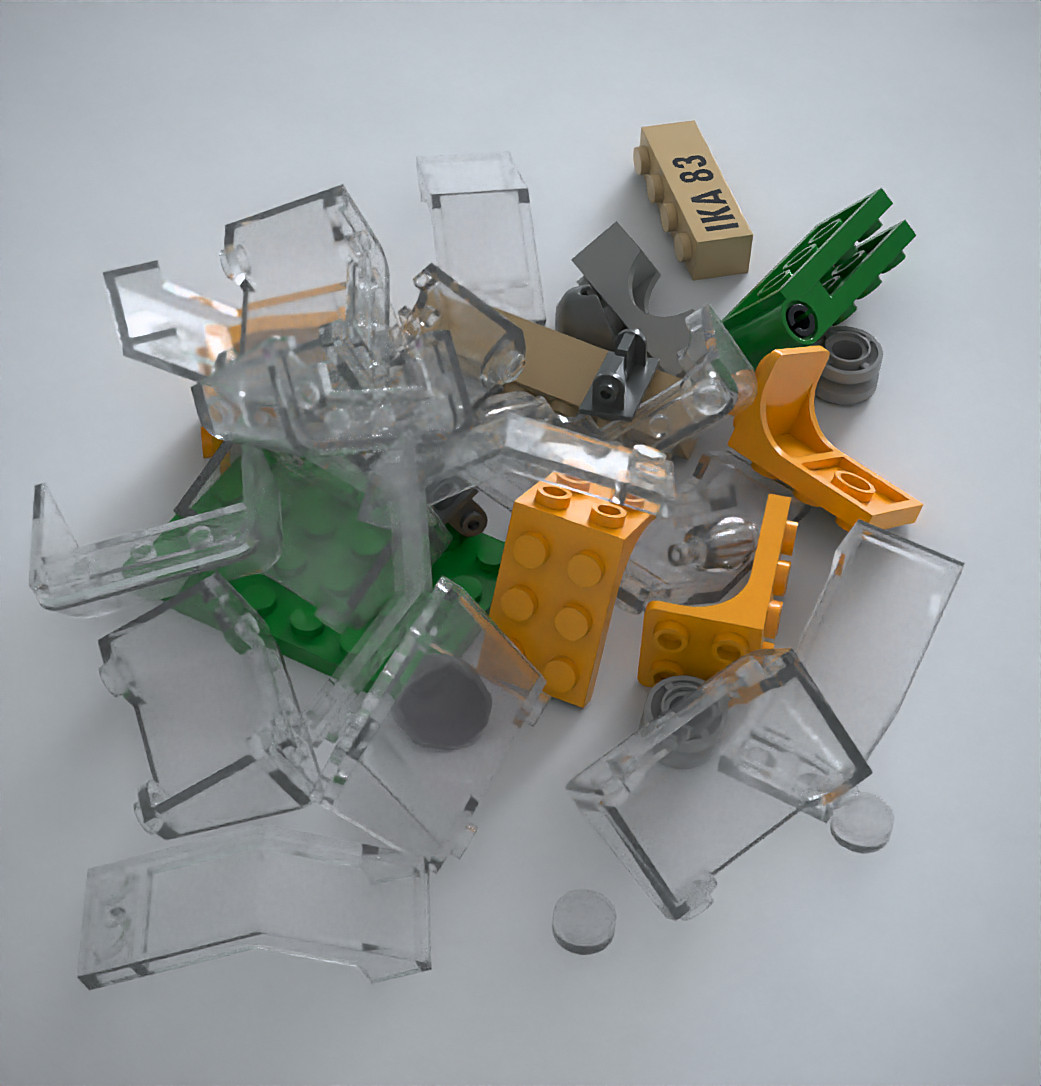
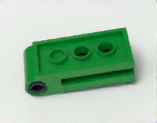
[716,188,916,378]

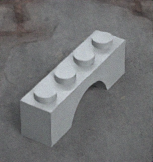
[571,221,739,391]

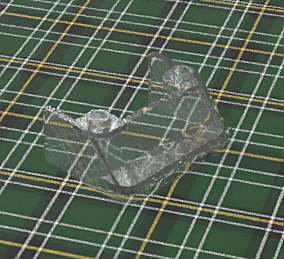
[29,425,283,619]

